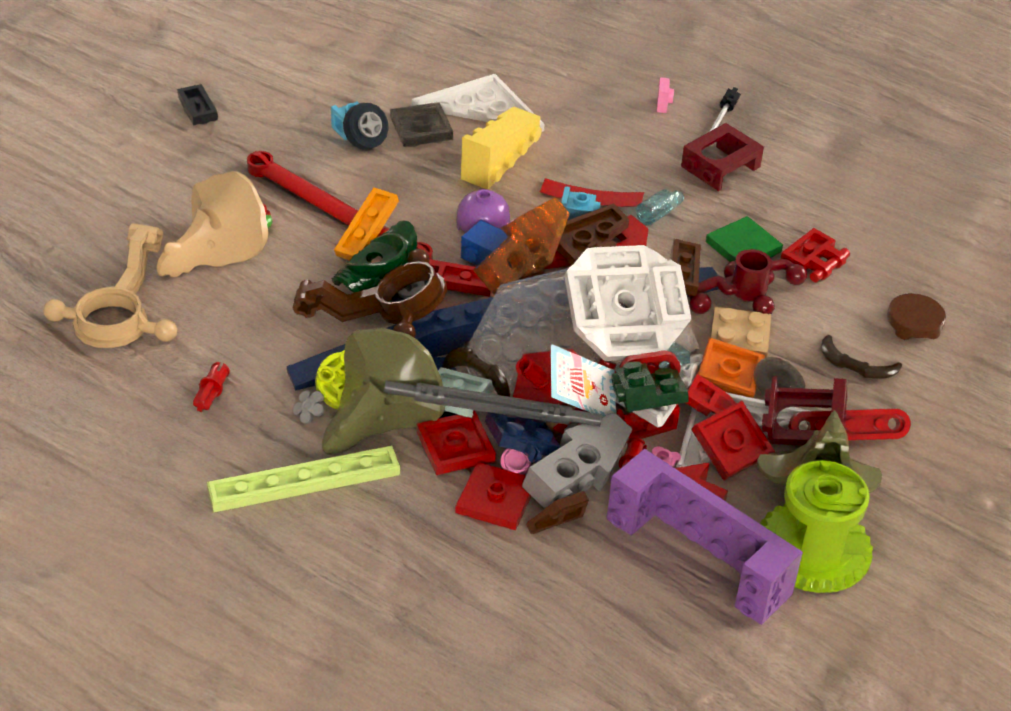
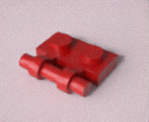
[781,228,850,283]

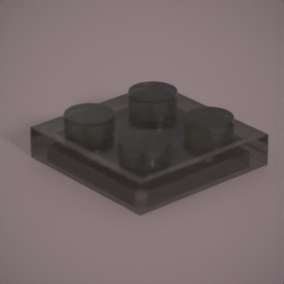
[390,102,453,147]

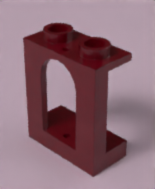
[681,123,764,191]
[762,376,848,446]

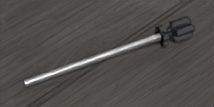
[702,87,741,154]

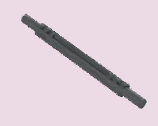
[384,381,602,427]

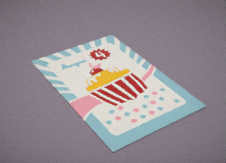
[551,344,616,417]

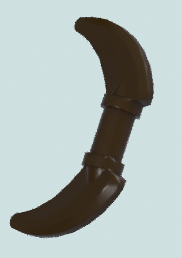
[821,335,902,379]
[442,347,510,397]

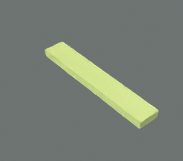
[207,446,400,513]

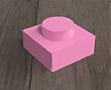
[657,78,674,113]

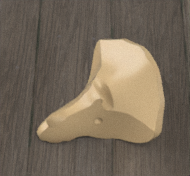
[157,171,269,277]

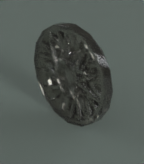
[753,357,805,395]

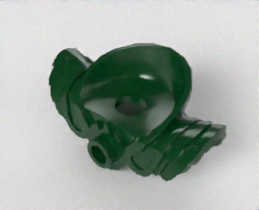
[331,220,417,293]

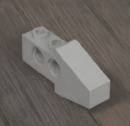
[522,413,632,509]

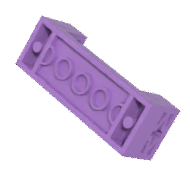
[607,449,803,625]

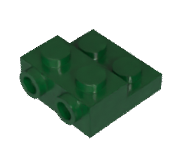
[611,362,689,412]

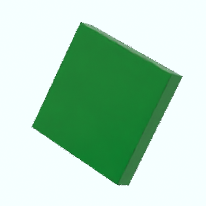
[706,216,783,262]

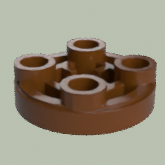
[887,293,946,340]

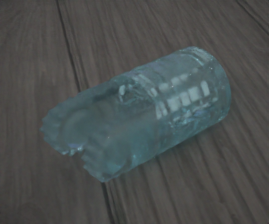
[636,189,684,225]

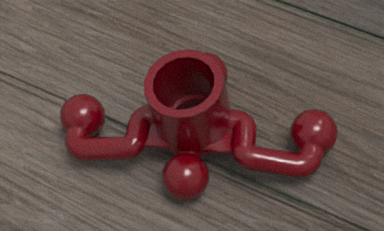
[688,249,807,314]

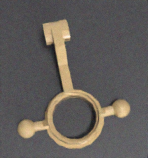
[43,223,178,348]

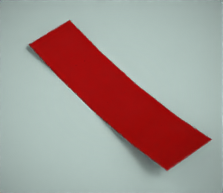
[540,178,645,207]

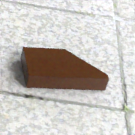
[526,491,589,534]

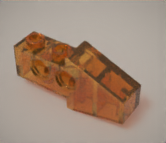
[474,197,570,296]

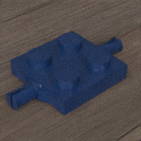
[485,412,561,463]

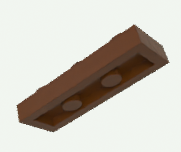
[670,239,701,296]

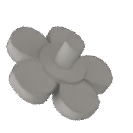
[293,390,325,424]

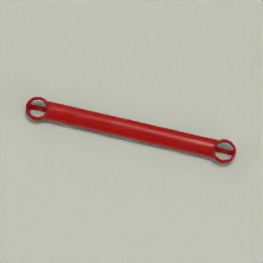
[247,151,433,260]

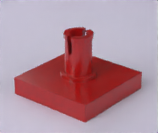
[513,349,579,406]

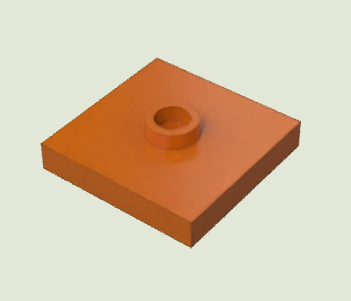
[698,338,765,398]

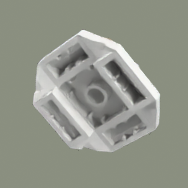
[564,245,691,361]

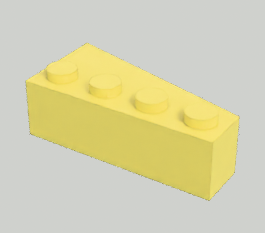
[461,106,542,190]

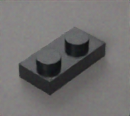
[177,84,218,126]

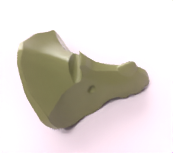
[322,328,445,454]
[757,410,882,493]

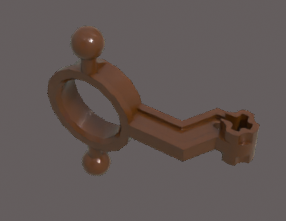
[293,249,447,338]

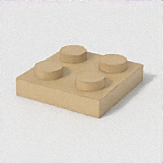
[711,306,771,361]

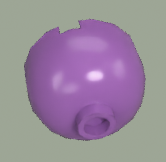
[456,189,510,234]

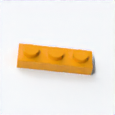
[334,187,399,261]

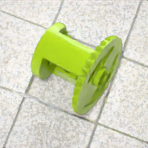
[760,460,873,593]

